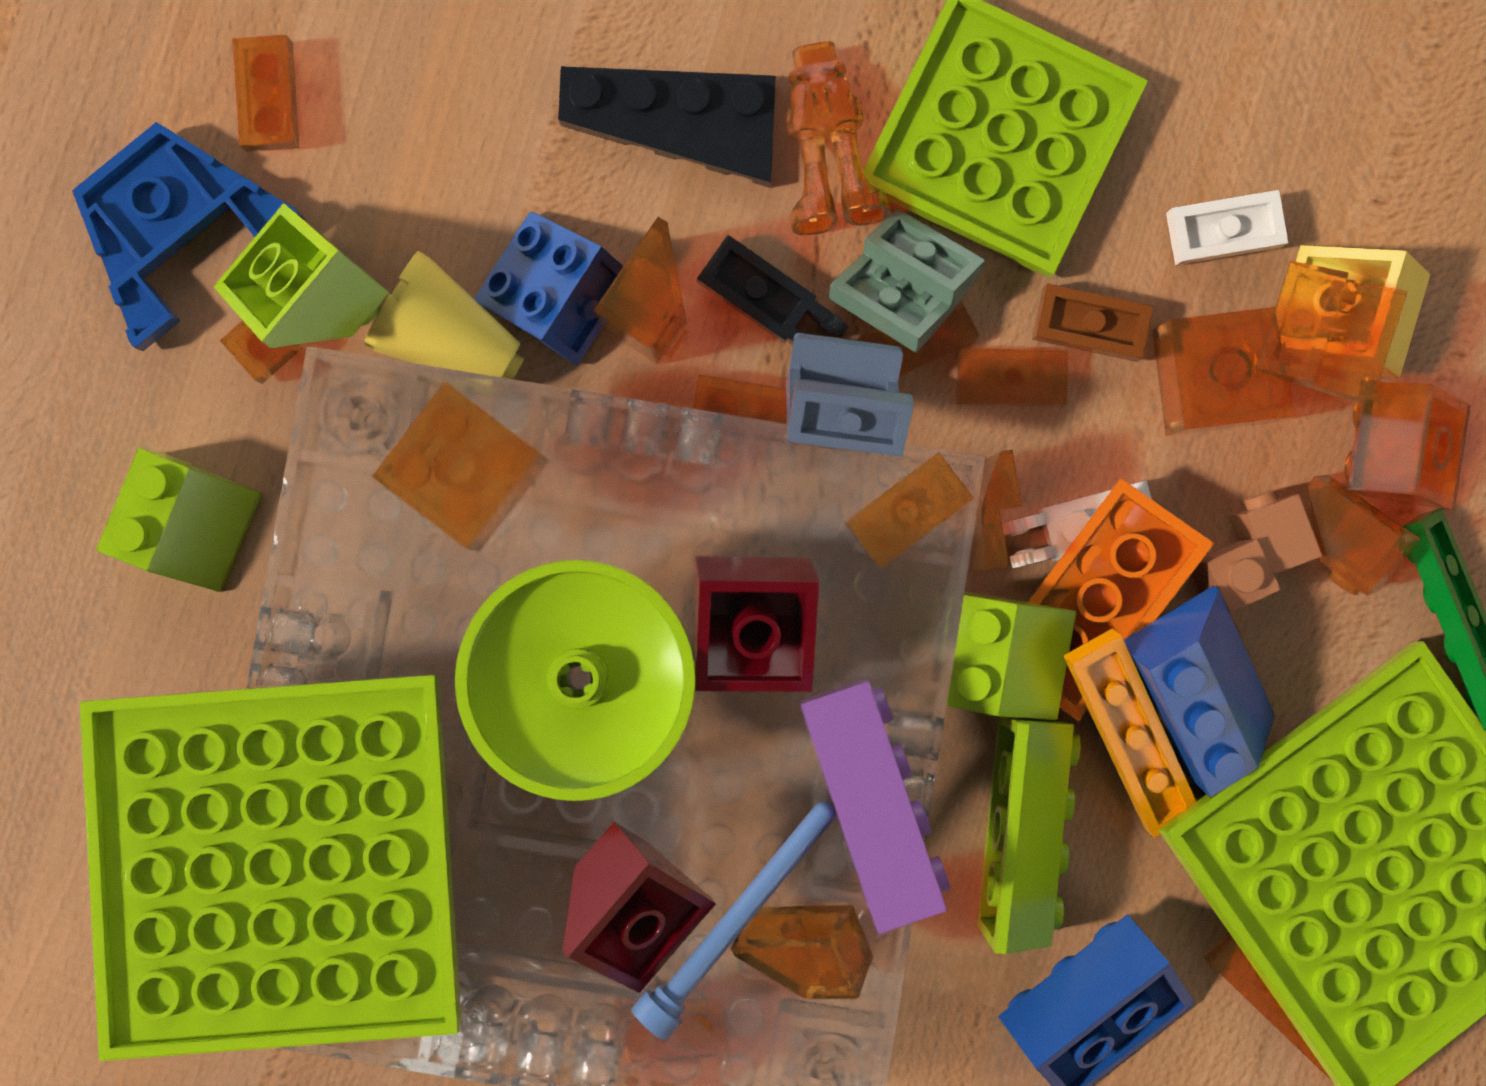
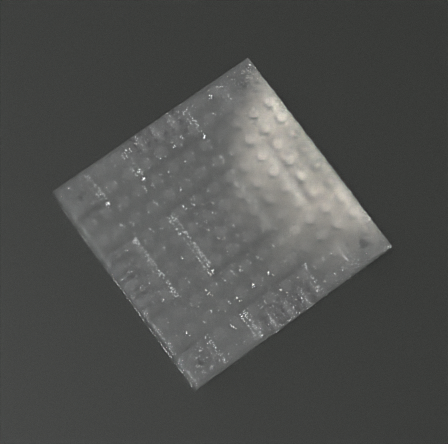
[246,346,986,1086]

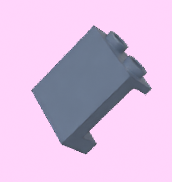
[786,333,914,457]

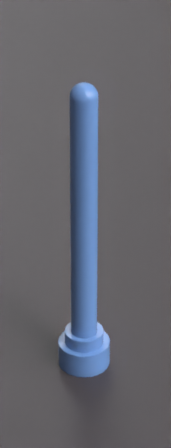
[631,801,836,1041]

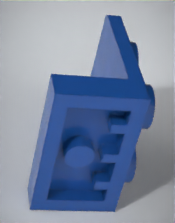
[475,212,635,367]

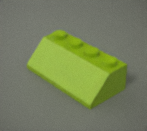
[977,716,1081,954]

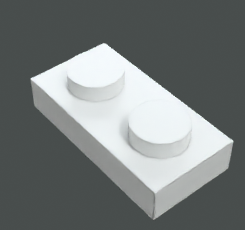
[1166,190,1288,266]

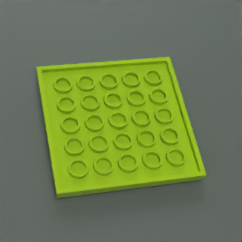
[1158,641,1486,1086]
[79,674,462,1061]

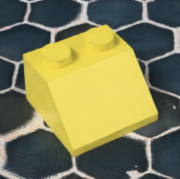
[1270,245,1430,378]

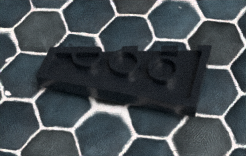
[558,66,776,188]

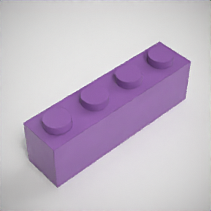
[799,679,951,935]

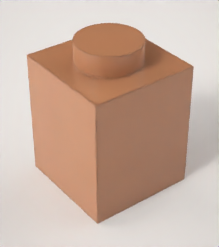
[1229,489,1322,574]
[1192,539,1281,613]

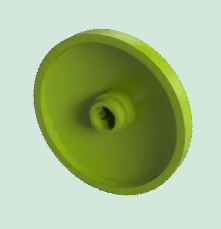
[455,560,696,801]

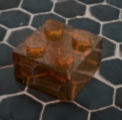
[1152,306,1295,436]
[371,382,550,552]

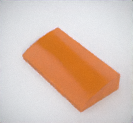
[1028,478,1214,722]

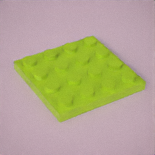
[857,0,1148,279]

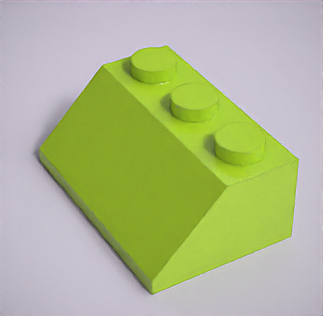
[213,203,389,348]

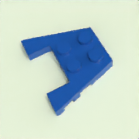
[72,122,305,351]

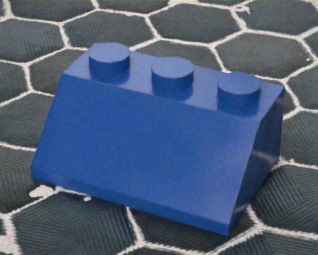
[1124,586,1275,797]
[998,914,1195,1086]

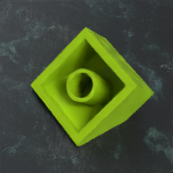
[96,447,262,592]
[942,591,1076,720]

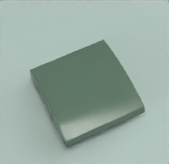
[829,208,985,353]

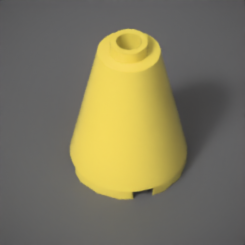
[364,251,525,390]

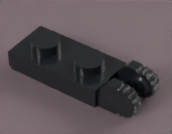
[697,235,849,345]

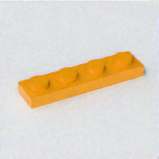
[1063,628,1196,838]

